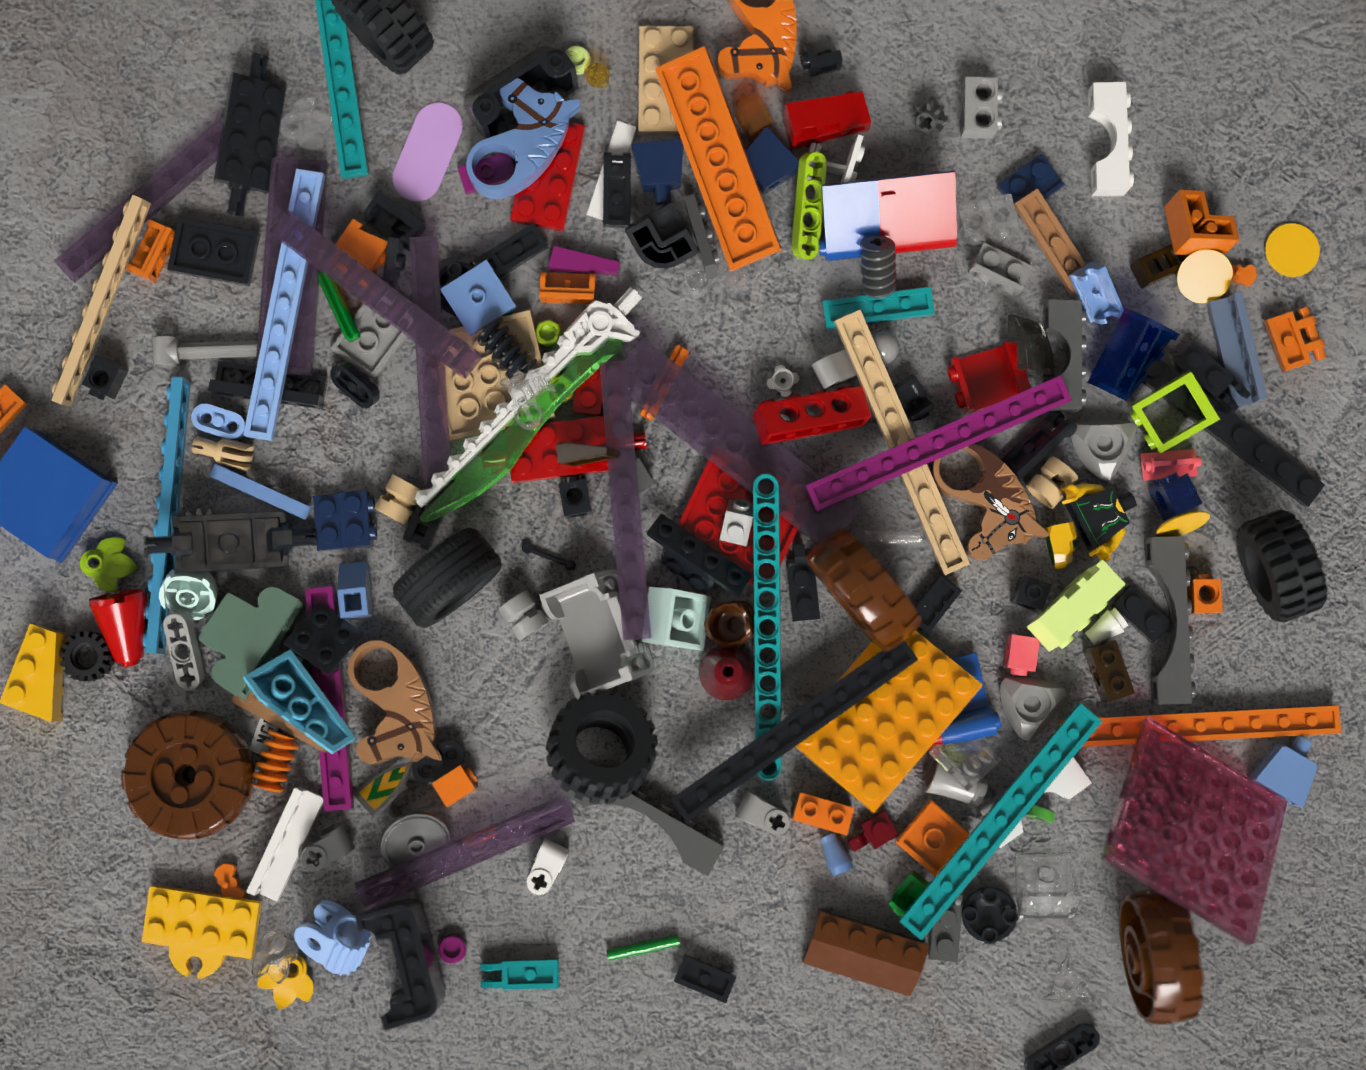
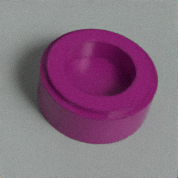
[438,934,467,964]

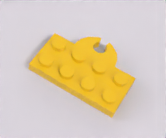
[142,884,262,979]

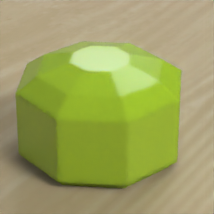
[535,319,562,348]

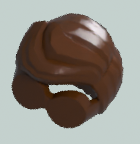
[704,601,755,649]

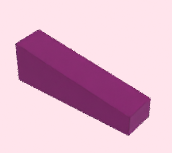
[549,246,621,276]

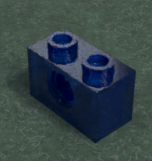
[1149,472,1202,521]

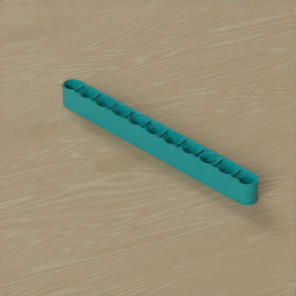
[753,474,782,781]

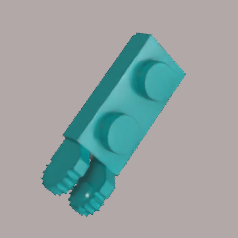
[480,958,560,990]

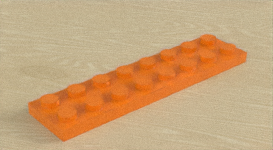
[655,46,782,272]

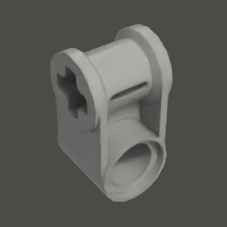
[735,791,790,835]

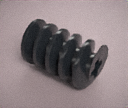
[478,317,537,380]

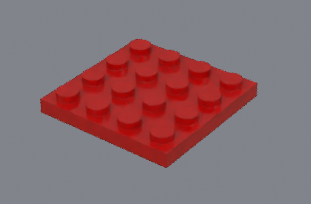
[678,446,811,592]

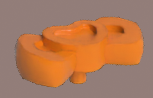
[1231,264,1257,287]
[214,863,246,898]

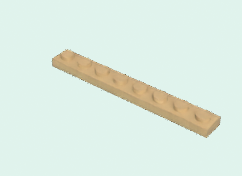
[51,195,151,406]

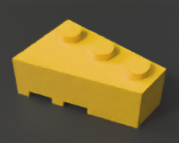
[0,623,67,722]

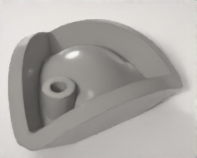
[1071,419,1136,480]
[1000,676,1067,741]

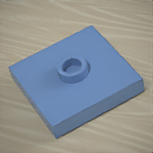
[440,260,517,337]

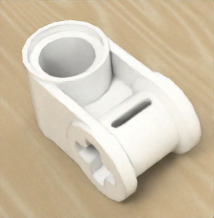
[527,838,570,895]

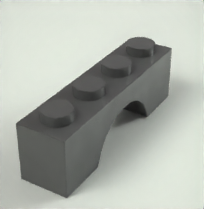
[1044,299,1086,413]

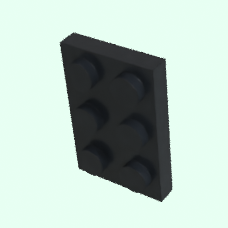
[167,217,261,287]

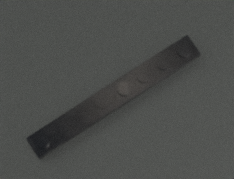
[1131,351,1325,508]

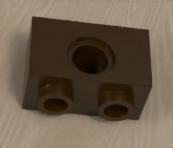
[1083,640,1135,702]

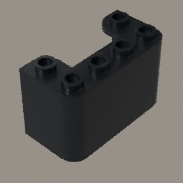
[355,898,446,1031]

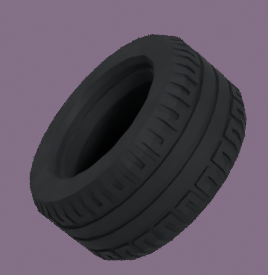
[393,528,502,628]

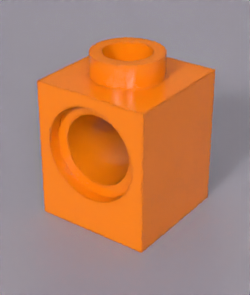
[1187,574,1223,614]
[432,764,479,807]

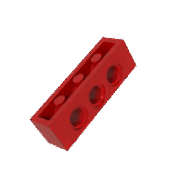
[753,385,871,445]

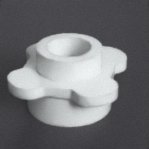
[767,365,799,397]

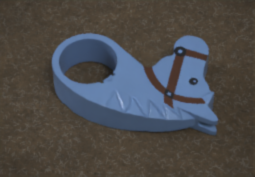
[466,78,581,199]

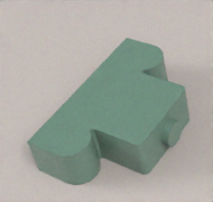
[199,587,305,701]

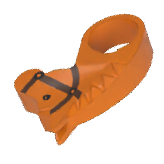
[716,0,797,93]

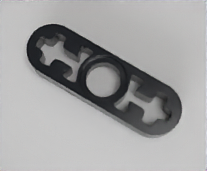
[1024,1023,1100,1070]

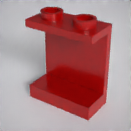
[947,339,1031,414]

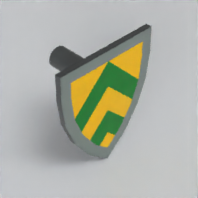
[353,761,414,818]

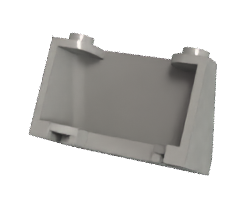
[539,569,654,700]

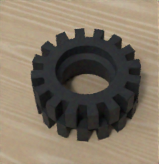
[59,631,115,682]

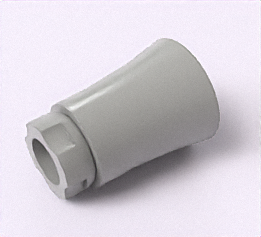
[923,755,988,806]

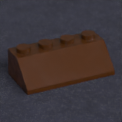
[802,908,930,996]

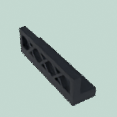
[208,361,328,410]

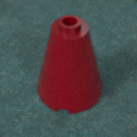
[699,646,754,700]

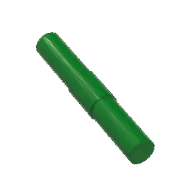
[607,934,680,961]

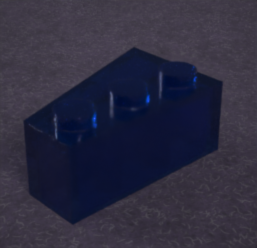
[1087,307,1180,401]

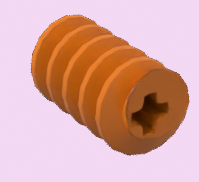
[250,730,300,792]

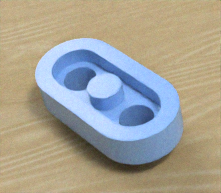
[191,403,246,440]

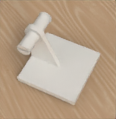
[807,135,865,183]

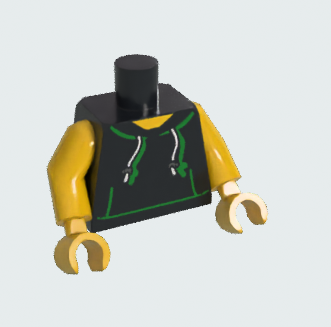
[1058,483,1137,562]

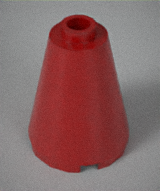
[89,588,146,667]

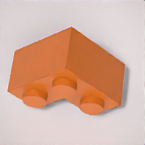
[1164,190,1239,255]

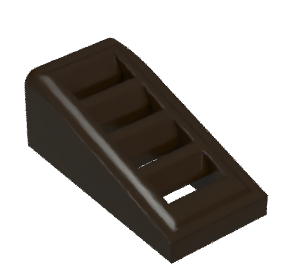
[1130,244,1189,289]
[556,442,620,467]

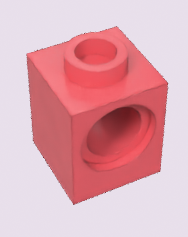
[1003,634,1040,677]

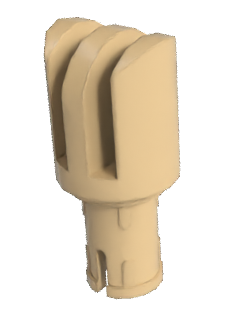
[192,436,255,472]

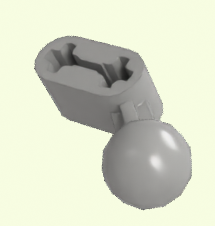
[812,330,899,390]

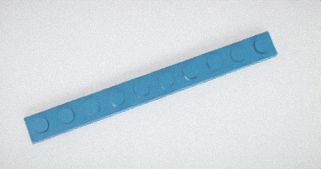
[143,377,191,654]

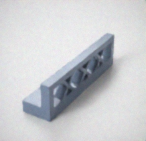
[1206,291,1267,407]

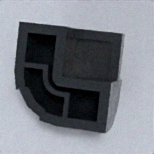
[625,201,700,269]

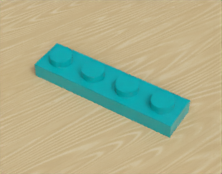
[822,287,935,330]

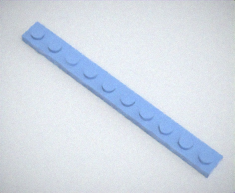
[243,169,325,441]

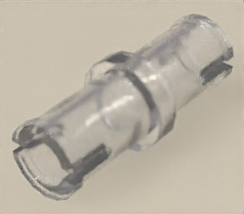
[864,527,921,549]

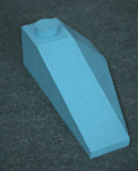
[243,649,356,754]

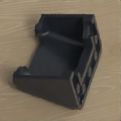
[464,46,579,139]

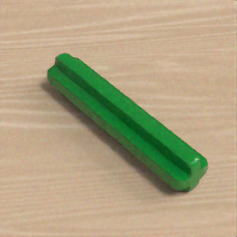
[316,269,361,342]

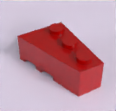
[783,91,871,151]

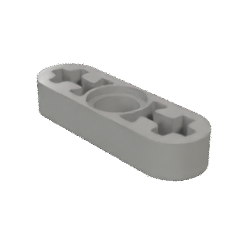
[163,610,205,690]

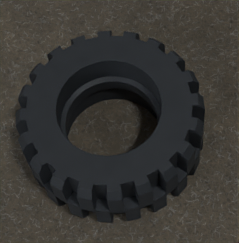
[332,0,434,75]
[1236,509,1328,623]
[546,690,658,804]

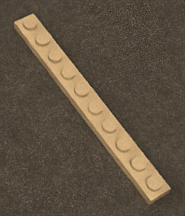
[834,310,970,575]

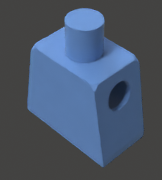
[1248,736,1318,808]

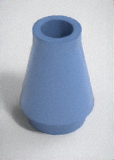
[820,833,854,877]

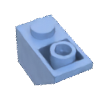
[337,561,374,619]

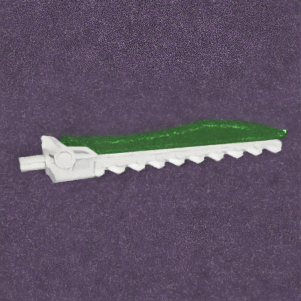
[415,287,642,523]

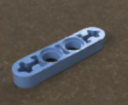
[209,463,312,520]

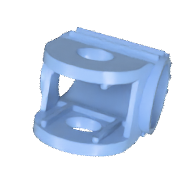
[294,900,372,976]

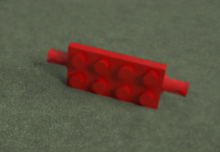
[481,414,647,484]

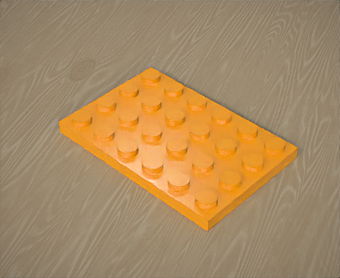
[796,630,983,813]

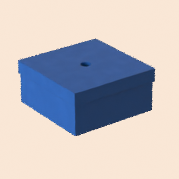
[0,427,118,563]

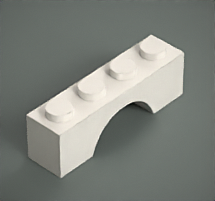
[1088,82,1134,196]
[977,757,1092,848]

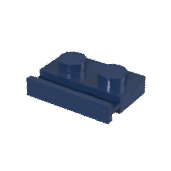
[997,153,1065,217]

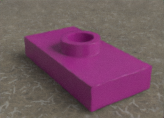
[457,153,515,195]

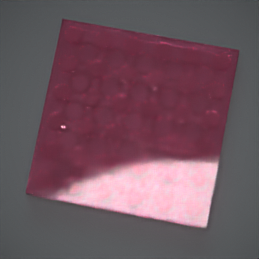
[1101,717,1288,946]

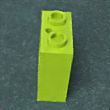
[1130,370,1220,454]

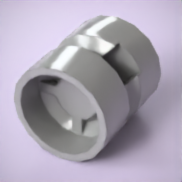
[498,590,549,642]

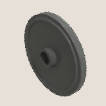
[380,811,451,875]

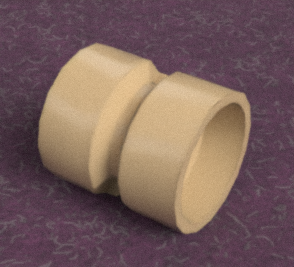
[1026,456,1078,509]
[374,474,421,525]

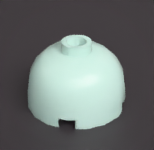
[159,569,218,620]

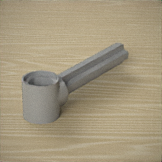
[152,336,261,368]

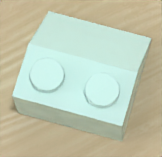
[641,587,711,651]

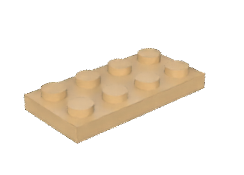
[638,26,693,135]

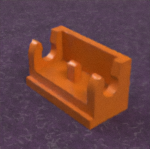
[125,219,175,284]
[539,272,596,304]

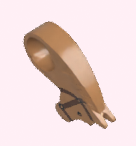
[348,640,442,765]

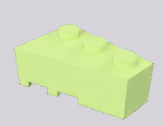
[1027,559,1126,652]

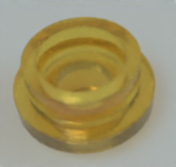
[584,63,610,88]

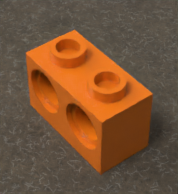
[791,791,855,835]

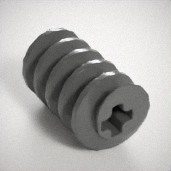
[860,235,897,298]

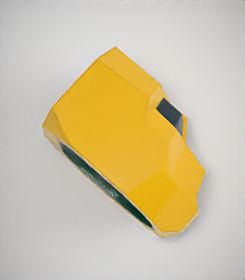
[1044,522,1077,570]

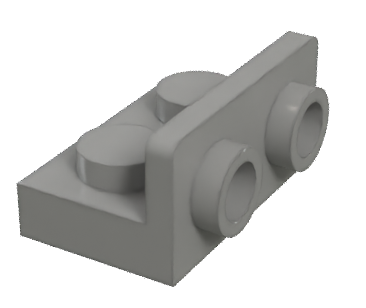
[968,243,1033,297]

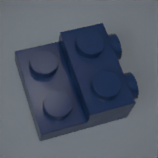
[313,490,377,552]

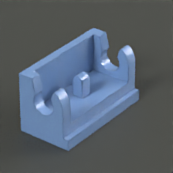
[1069,262,1125,324]

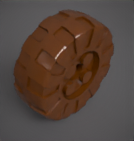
[806,528,922,651]
[121,710,256,840]
[1119,888,1204,1024]

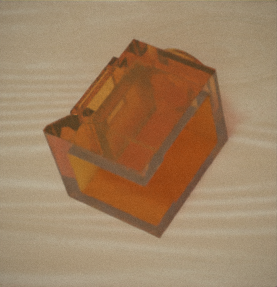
[735,93,774,141]

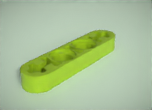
[791,152,827,260]

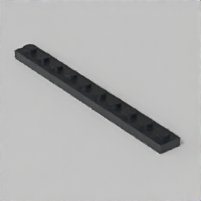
[671,641,919,823]

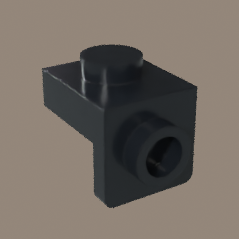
[894,374,935,422]

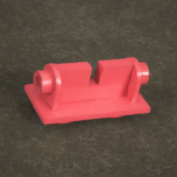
[1140,449,1201,481]

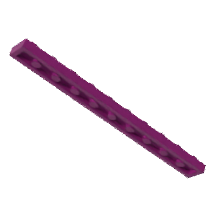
[805,375,1072,512]

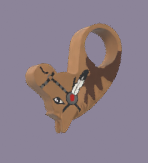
[930,444,1049,561]

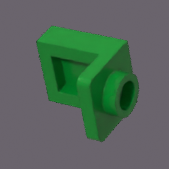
[888,870,929,917]

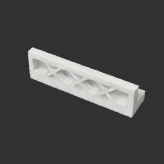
[247,786,323,901]

